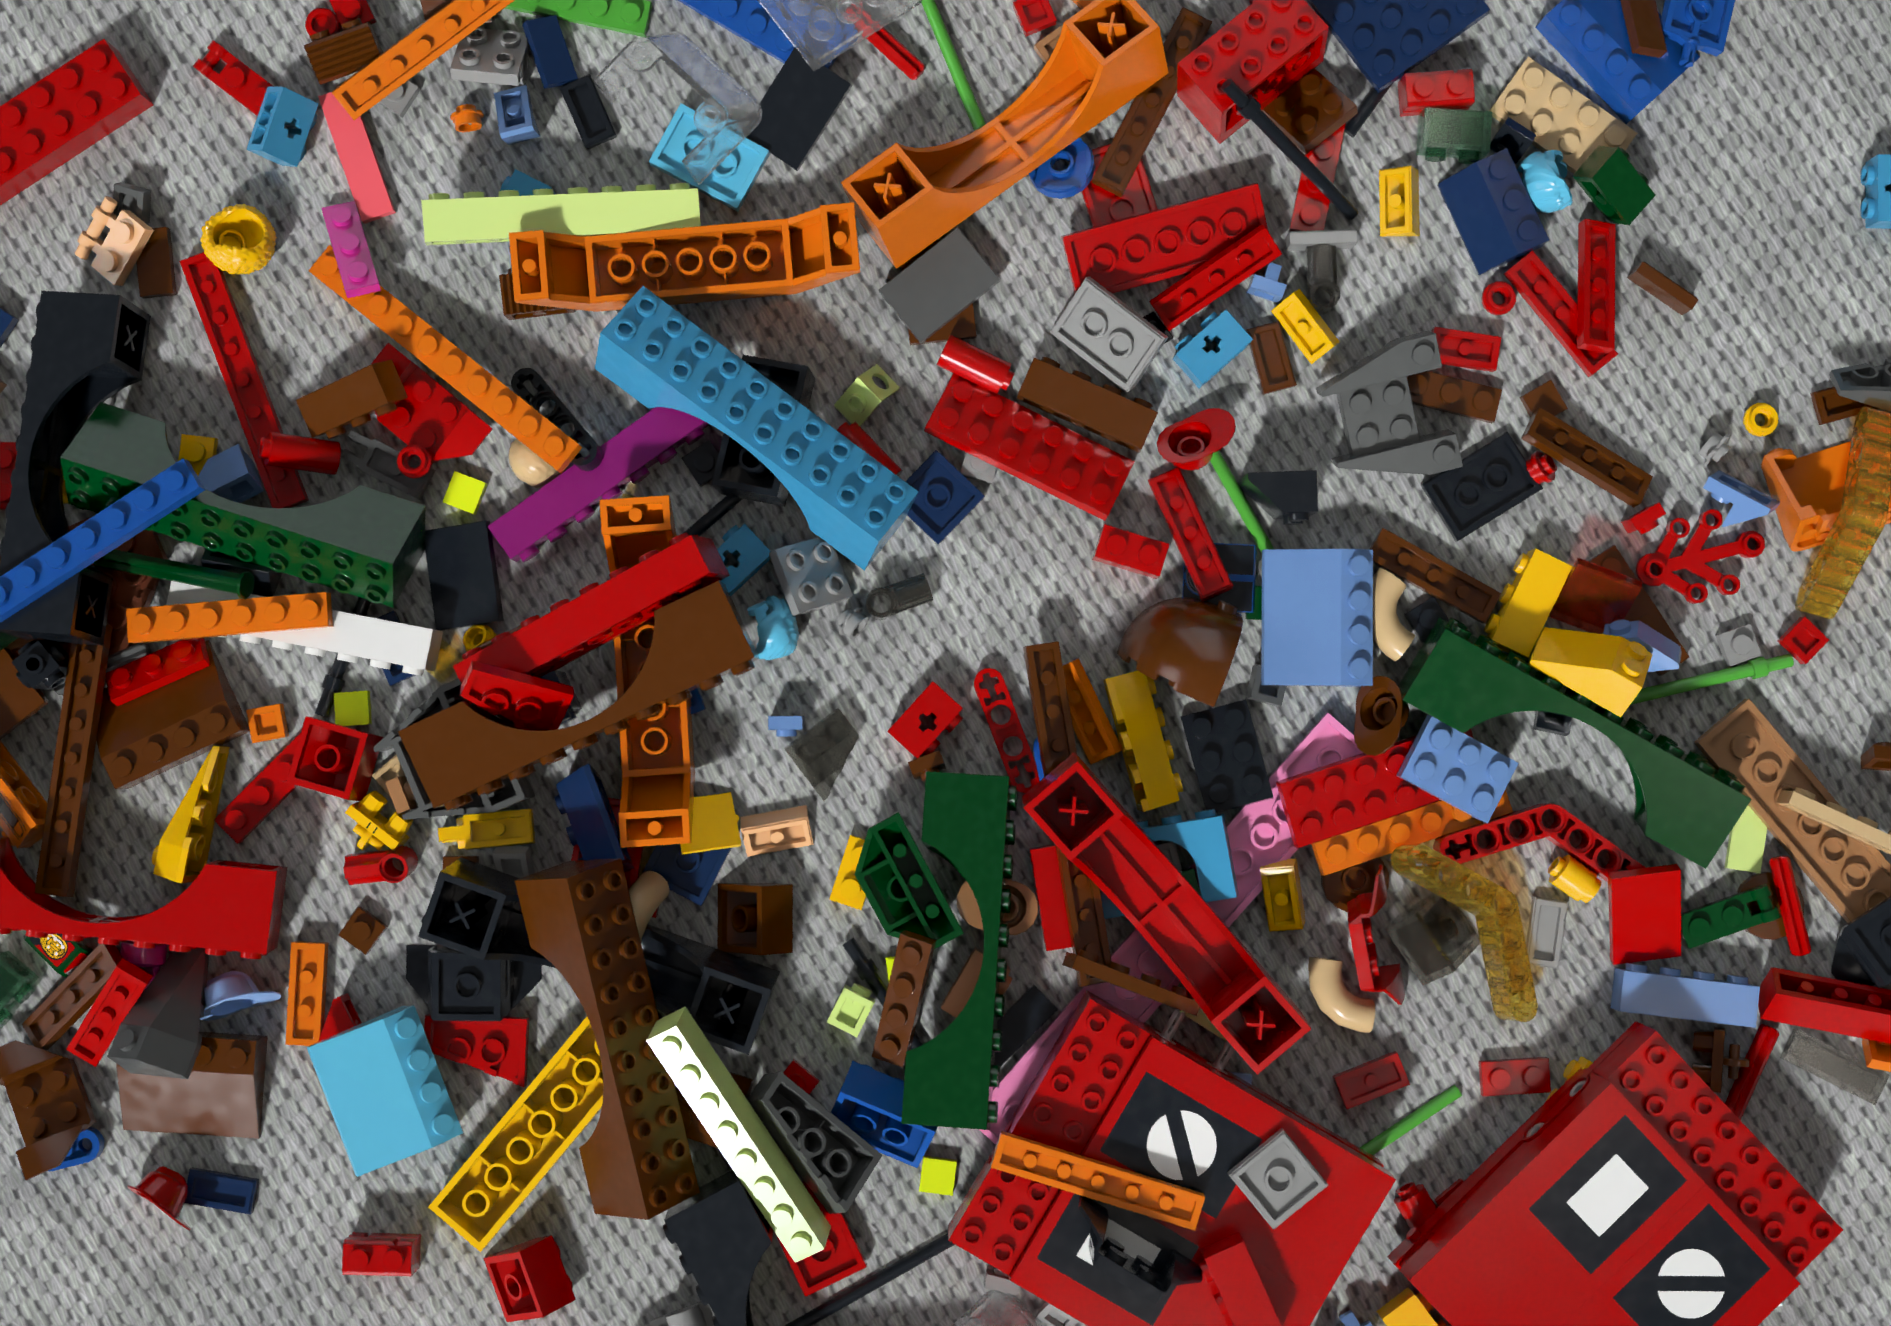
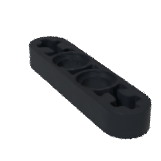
[511,368,603,471]

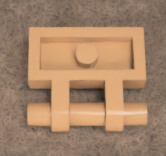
[75,196,154,286]

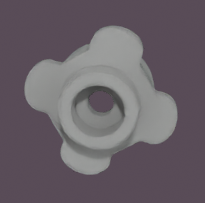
[1699,432,1731,467]

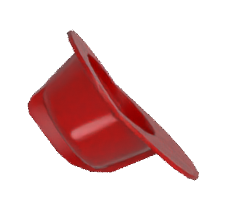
[1157,408,1236,471]
[127,1166,191,1231]

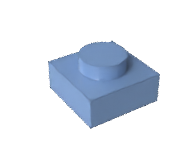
[768,716,804,737]

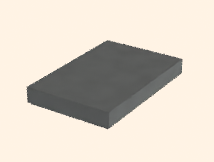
[879,227,1000,344]

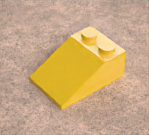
[1528,627,1653,717]

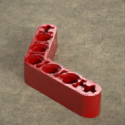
[1433,803,1646,882]

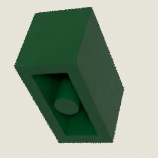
[1572,146,1655,225]

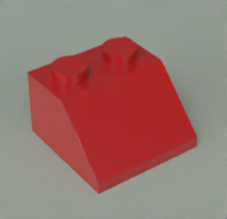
[286,716,384,801]
[483,1235,576,1322]

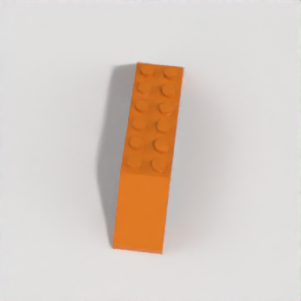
[509,202,860,312]
[599,495,695,848]

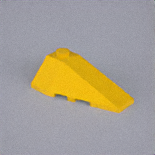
[152,746,230,883]

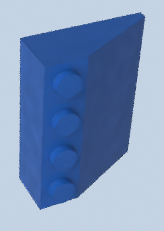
[1535,0,1700,124]

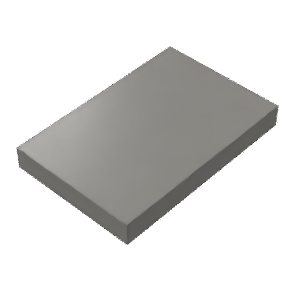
[1050,277,1168,393]

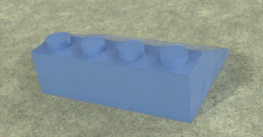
[1261,549,1373,687]

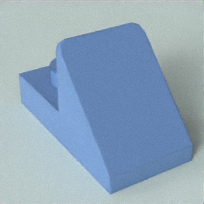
[494,85,540,145]
[1703,470,1780,527]

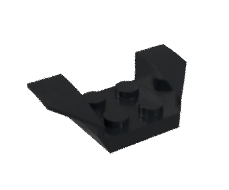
[1831,896,1891,988]
[406,945,542,1021]
[1078,1195,1202,1304]

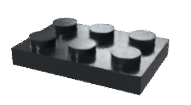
[1181,699,1274,813]

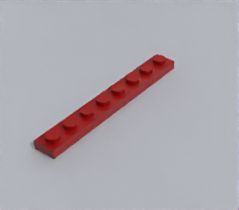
[179,252,309,508]

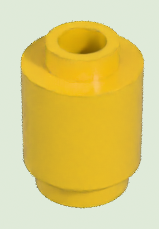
[1548,855,1601,903]

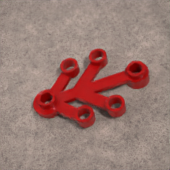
[1636,509,1765,604]

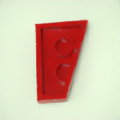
[460,660,574,731]
[424,1014,529,1087]

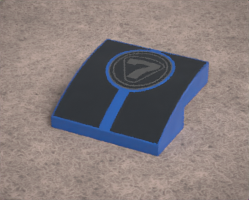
[1182,543,1257,613]

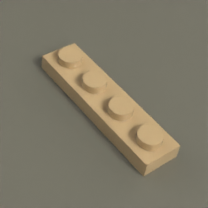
[1776,787,1891,855]

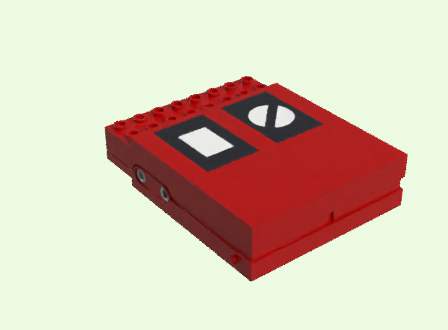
[948,990,1396,1326]
[1387,1021,1843,1326]

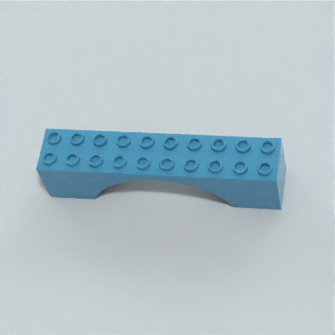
[595,286,918,571]

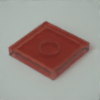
[1548,558,1642,634]

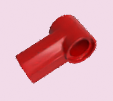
[343,846,418,885]

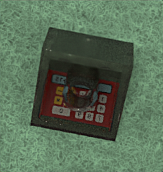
[1385,885,1482,985]

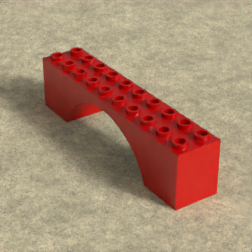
[1022,752,1311,1075]
[0,837,288,959]

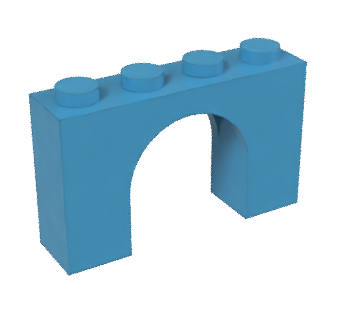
[1099,809,1239,919]

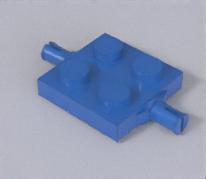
[1660,0,1735,67]

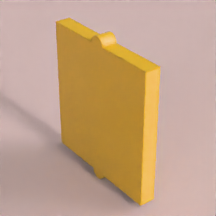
[680,792,741,855]

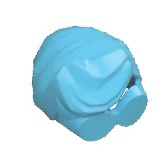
[1517,150,1573,214]
[747,595,799,660]

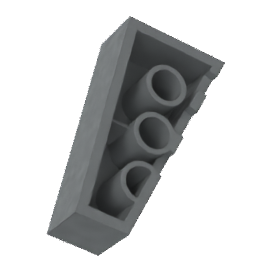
[747,1071,882,1214]

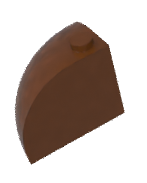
[1117,597,1243,707]

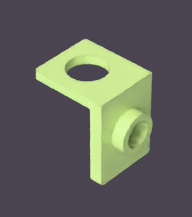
[834,364,900,426]

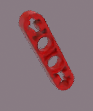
[974,668,1040,793]

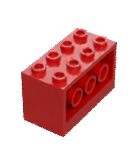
[1177,0,1329,144]

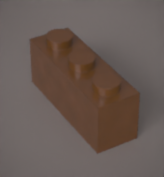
[296,360,408,440]

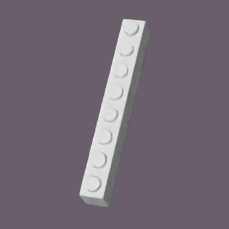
[166,581,443,676]

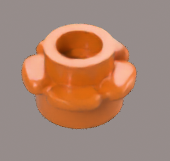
[450,104,484,133]

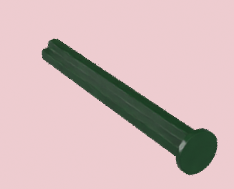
[94,549,254,599]

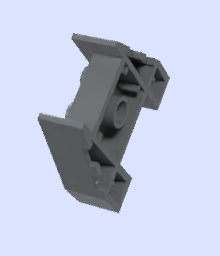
[1316,331,1463,475]
[373,678,535,820]

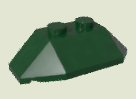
[855,812,964,949]

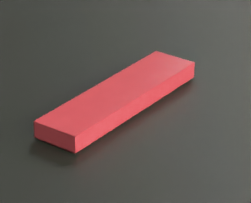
[318,92,396,224]

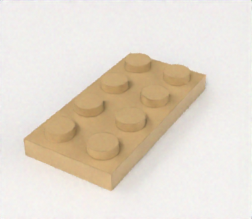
[1488,56,1638,174]

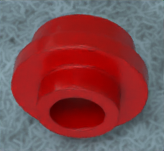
[1481,281,1516,315]
[397,444,432,479]
[1526,451,1557,484]

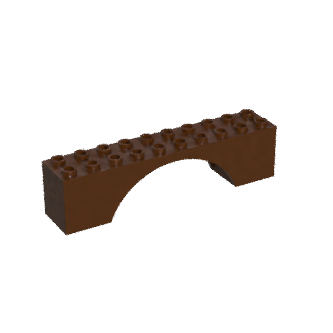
[398,580,760,811]
[515,858,700,1220]

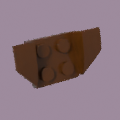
[0,1040,97,1180]

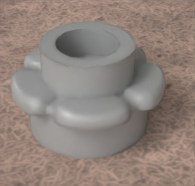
[838,607,869,639]

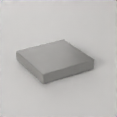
[1227,1128,1328,1230]

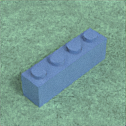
[1610,963,1760,1028]

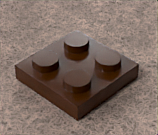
[1262,68,1358,154]

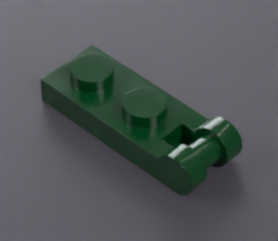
[1681,884,1782,949]

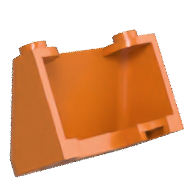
[1761,416,1891,552]

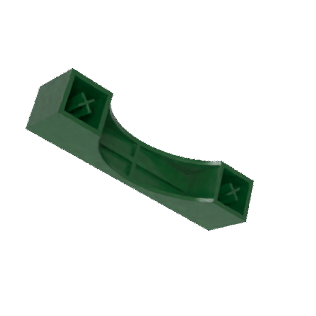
[60,402,426,608]
[1398,617,1752,869]
[901,771,1018,1130]

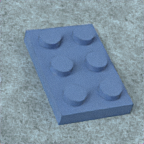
[1396,715,1519,824]

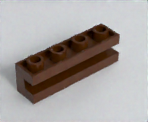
[1017,357,1158,453]

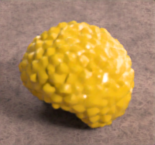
[200,204,277,275]

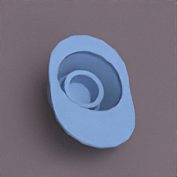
[200,971,282,1021]

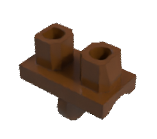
[1692,1027,1750,1093]

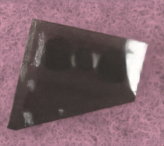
[784,707,859,801]

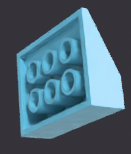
[306,1005,463,1177]

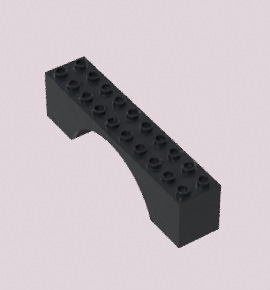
[0,291,151,646]
[418,857,780,1055]
[663,1170,774,1326]

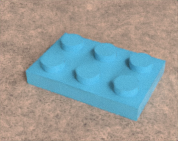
[649,103,770,212]

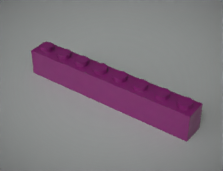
[487,407,710,562]

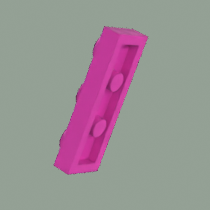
[321,201,381,298]

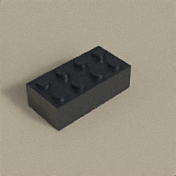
[712,354,815,507]

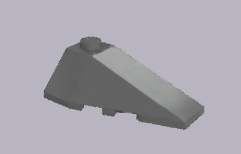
[107,948,209,1079]

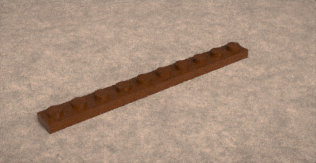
[1023,641,1111,987]

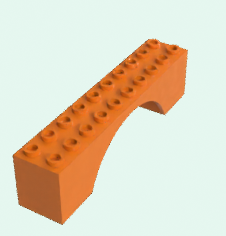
[841,0,1169,269]

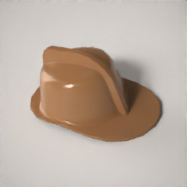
[957,879,1038,935]

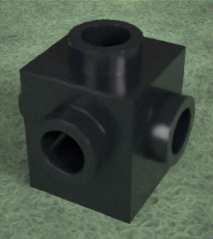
[11,640,68,690]

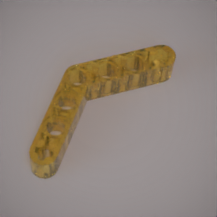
[1795,406,1891,619]
[1391,844,1538,1022]

